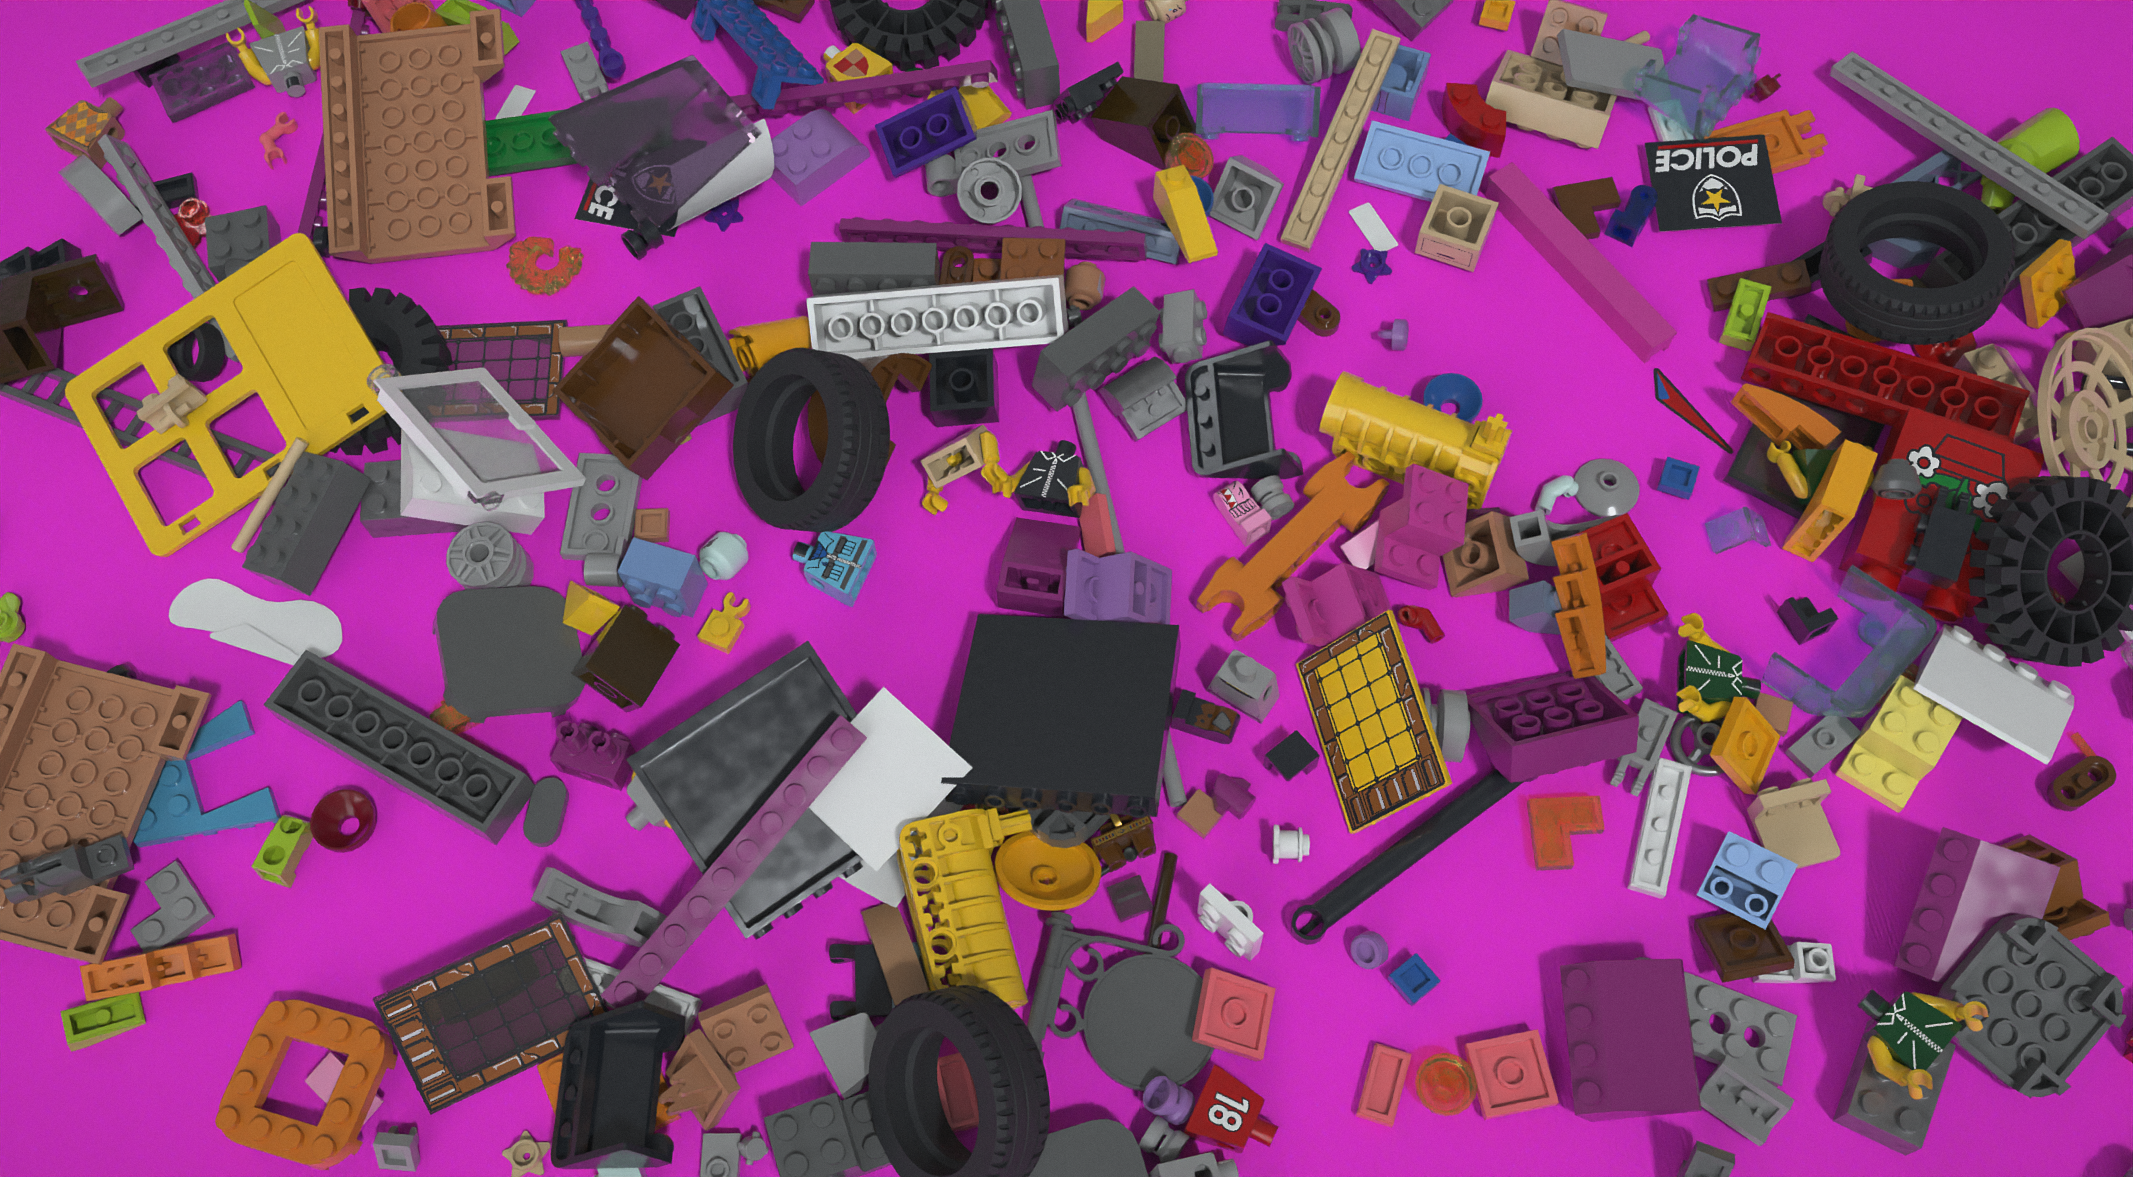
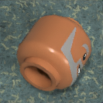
[1064,261,1106,310]

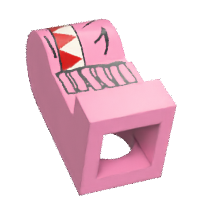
[1213,481,1272,547]

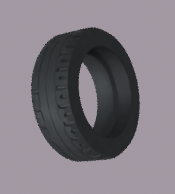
[1819,181,2015,345]
[733,348,890,532]
[869,985,1050,1177]

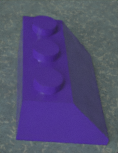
[875,86,977,178]
[1223,243,1322,346]

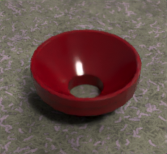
[310,789,377,853]

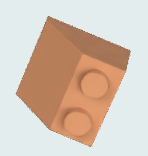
[1443,511,1529,597]

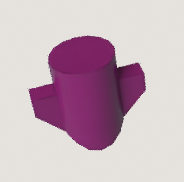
[1209,773,1256,819]

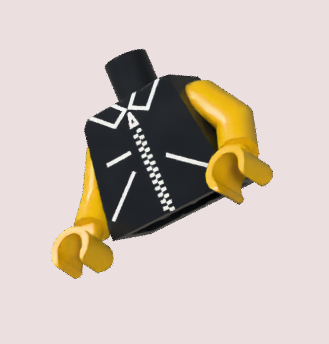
[992,440,1096,518]

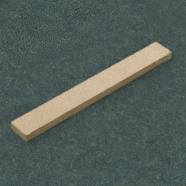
[1280,29,1401,253]

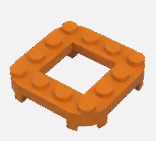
[215,999,397,1170]

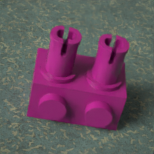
[550,721,636,791]

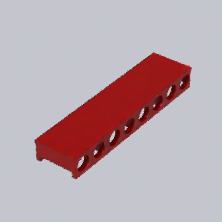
[1741,312,2030,443]

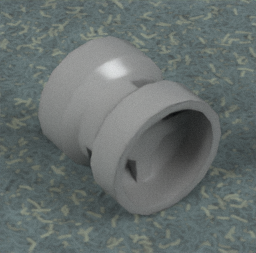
[1250,475,1294,521]
[1139,1115,1189,1163]

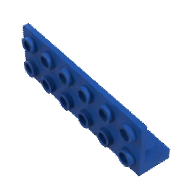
[692,0,824,110]

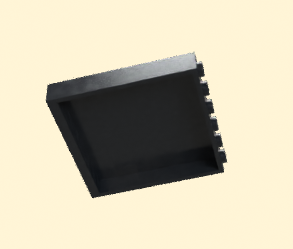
[941,614,1181,818]
[626,641,916,940]

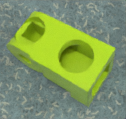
[251,815,313,888]

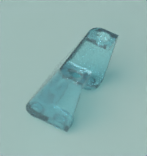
[1634,14,1761,141]

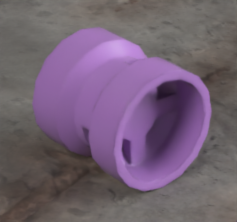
[1143,1076,1195,1125]

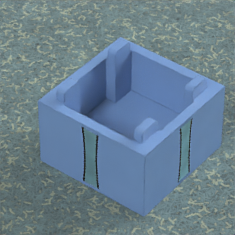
[1371,45,1431,121]

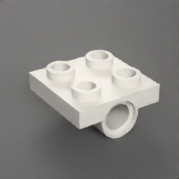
[1197,883,1264,962]

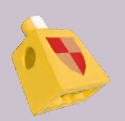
[823,43,894,114]

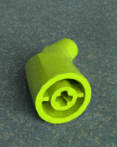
[1980,107,2080,215]

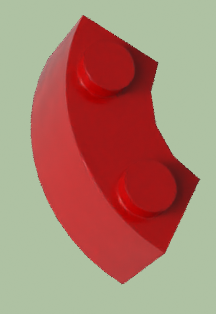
[1441,83,1506,158]

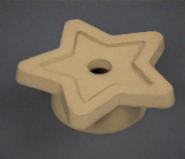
[502,1131,551,1177]

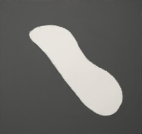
[169,579,342,658]

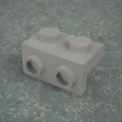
[1699,1054,1794,1146]

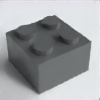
[205,205,281,282]

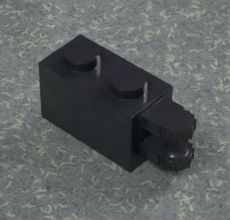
[1903,485,1977,589]

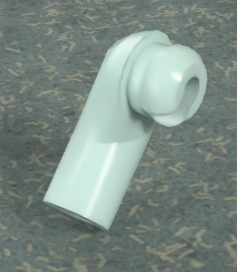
[1535,475,1579,515]

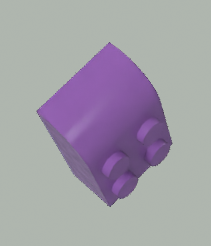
[771,109,870,206]

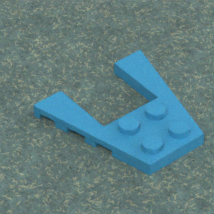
[133,701,281,848]

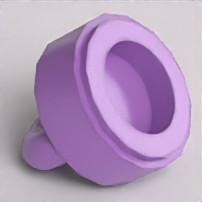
[1378,319,1409,351]
[1350,931,1389,969]

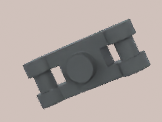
[1274,0,1353,32]

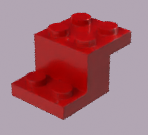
[1574,513,1669,642]

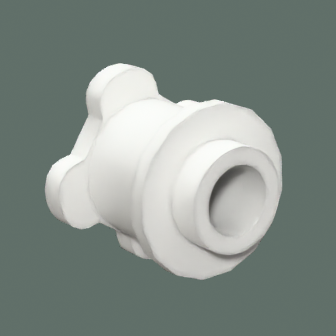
[1273,824,1310,864]

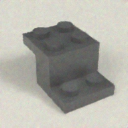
[764,1091,892,1177]

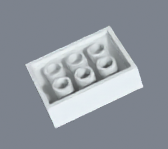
[400,428,545,535]
[1913,624,2074,765]

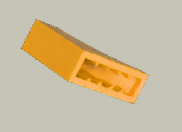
[1782,439,1878,562]

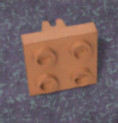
[1531,0,1608,66]
[698,984,794,1073]
[658,1029,741,1131]

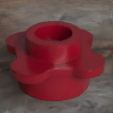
[1749,73,1782,102]

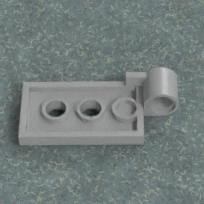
[925,110,1062,197]
[560,453,643,587]
[1634,957,1797,1087]

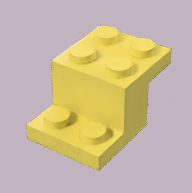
[1835,675,1963,813]

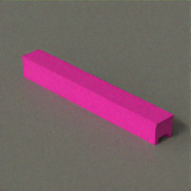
[1485,162,1677,364]

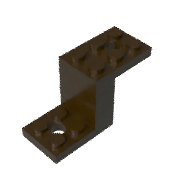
[0,254,125,384]

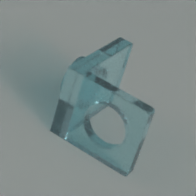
[1705,507,1771,554]

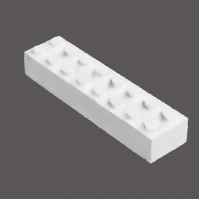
[806,275,1068,359]

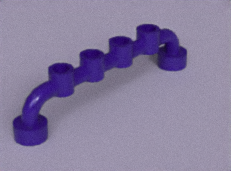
[575,0,626,79]

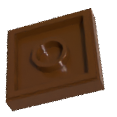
[1694,913,1795,983]

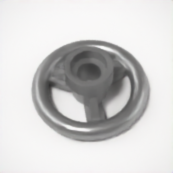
[1670,713,1725,777]

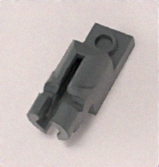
[0,834,135,904]

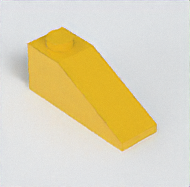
[1153,165,1218,263]

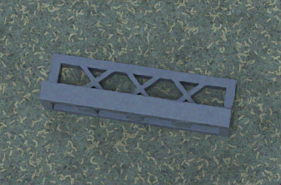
[1891,150,1983,191]
[1060,198,1181,264]

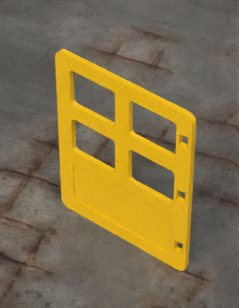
[65,233,392,557]

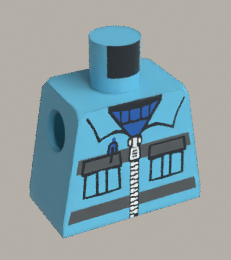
[793,531,877,607]

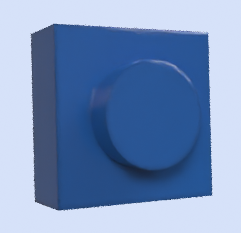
[1657,457,1700,500]
[1387,953,1441,1006]

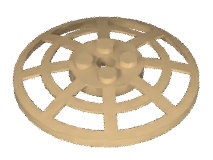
[2037,328,2133,507]

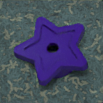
[704,199,743,232]
[1352,248,1392,284]

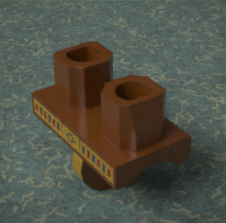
[1091,814,1156,872]

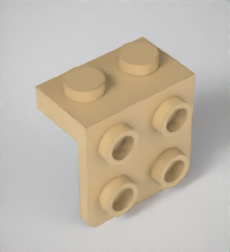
[1747,778,1840,869]

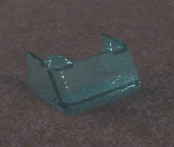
[1195,82,1321,141]
[1761,565,1937,718]

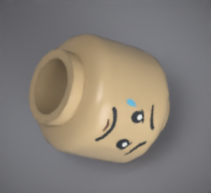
[1144,0,1188,24]

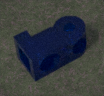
[1604,185,1658,247]

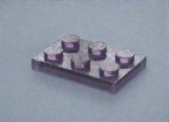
[149,41,255,123]

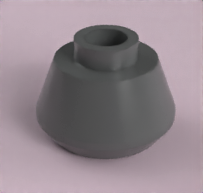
[1871,459,1922,500]

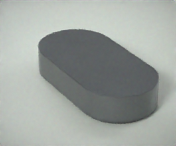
[523,778,569,847]

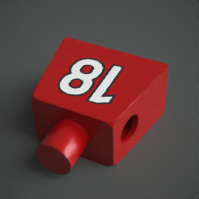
[1184,1064,1279,1153]

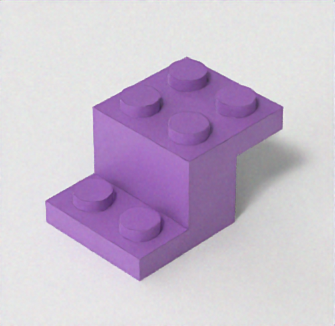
[1064,549,1172,624]

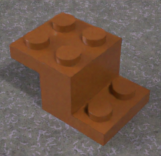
[973,238,1066,282]
[2000,834,2111,941]

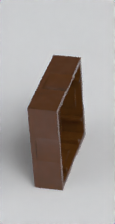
[552,296,734,480]

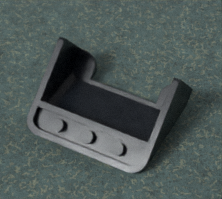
[1185,340,1304,479]
[551,1001,686,1169]

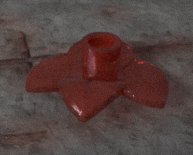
[173,198,212,249]

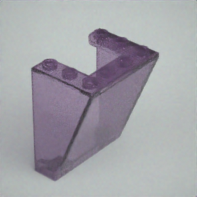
[548,55,762,229]

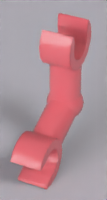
[259,112,298,170]

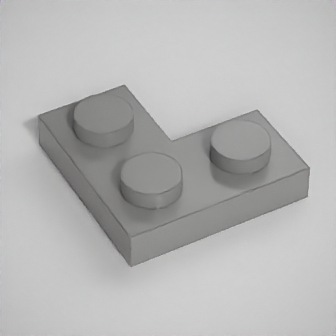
[130,860,215,952]

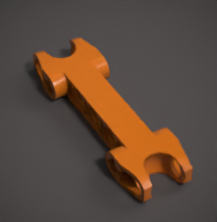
[1196,451,1390,642]

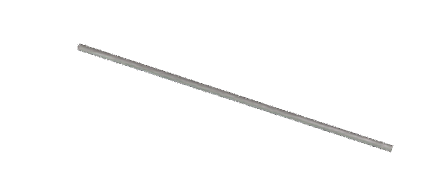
[1019,146,1187,807]

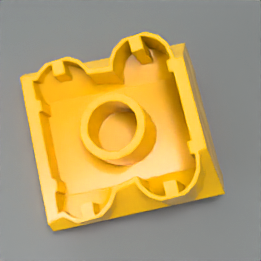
[927,86,1012,130]

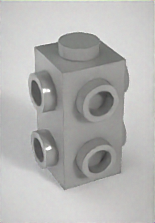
[1159,289,1207,364]

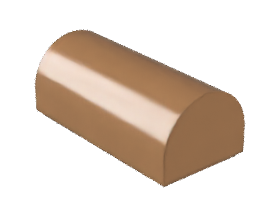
[559,324,612,357]

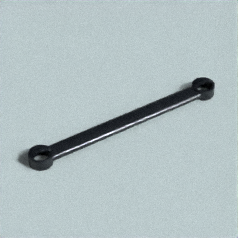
[1291,768,1539,945]

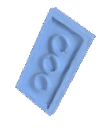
[1354,120,1490,202]

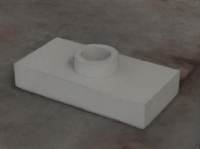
[1594,634,1643,701]
[1785,708,1861,778]
[700,1133,742,1177]

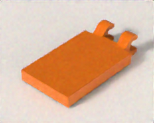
[1699,109,1828,174]

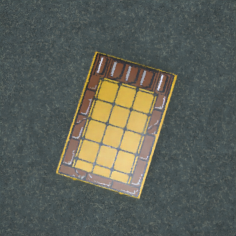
[1296,610,1452,834]

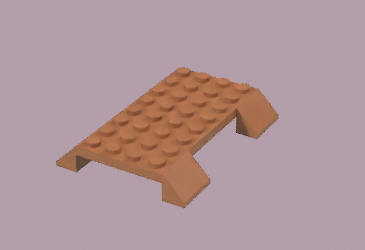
[319,8,516,264]
[0,643,212,965]

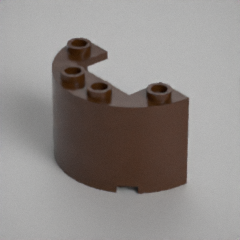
[808,353,932,466]

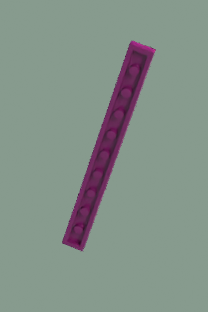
[298,9,370,242]
[702,60,998,123]
[839,217,1147,261]
[600,715,867,1009]

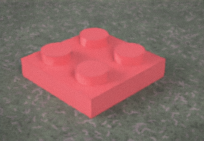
[1192,967,1276,1062]
[1464,1029,1559,1120]

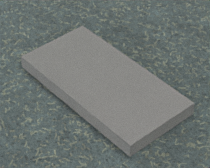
[1557,29,1672,102]

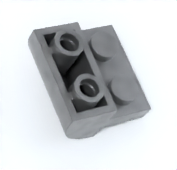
[1099,357,1187,442]

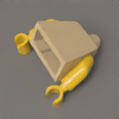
[920,425,1008,515]

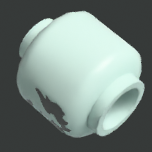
[699,532,749,580]

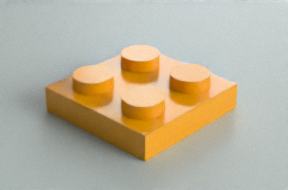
[2019,239,2076,329]
[1710,697,1781,795]

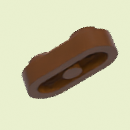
[939,246,974,285]
[1298,289,1340,337]
[2047,756,2116,811]

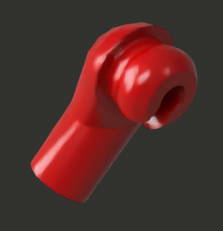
[1398,605,1445,644]

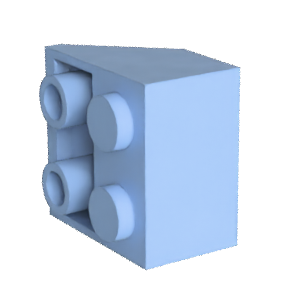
[1697,831,1798,930]

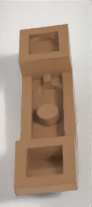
[861,903,929,1006]

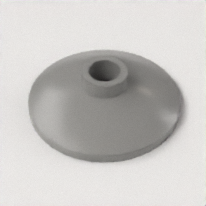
[1574,459,1640,518]

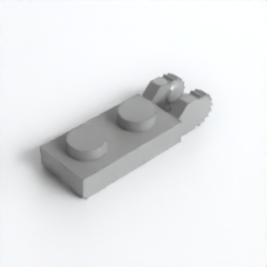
[560,41,613,106]
[1610,698,1678,797]

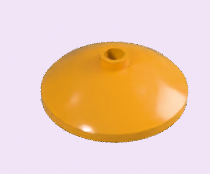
[994,831,1101,911]

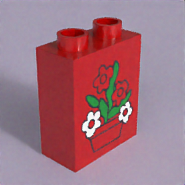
[1838,407,2045,624]

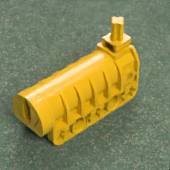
[1319,371,1513,511]
[897,808,1032,1010]

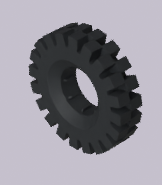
[829,0,988,71]
[330,287,453,455]
[1969,476,2133,667]

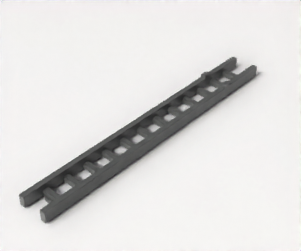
[0,368,281,506]

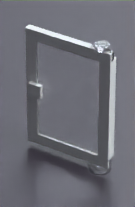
[367,364,586,511]

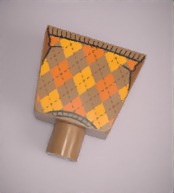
[44,97,125,170]

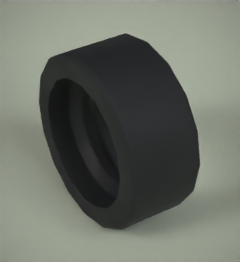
[167,323,225,382]

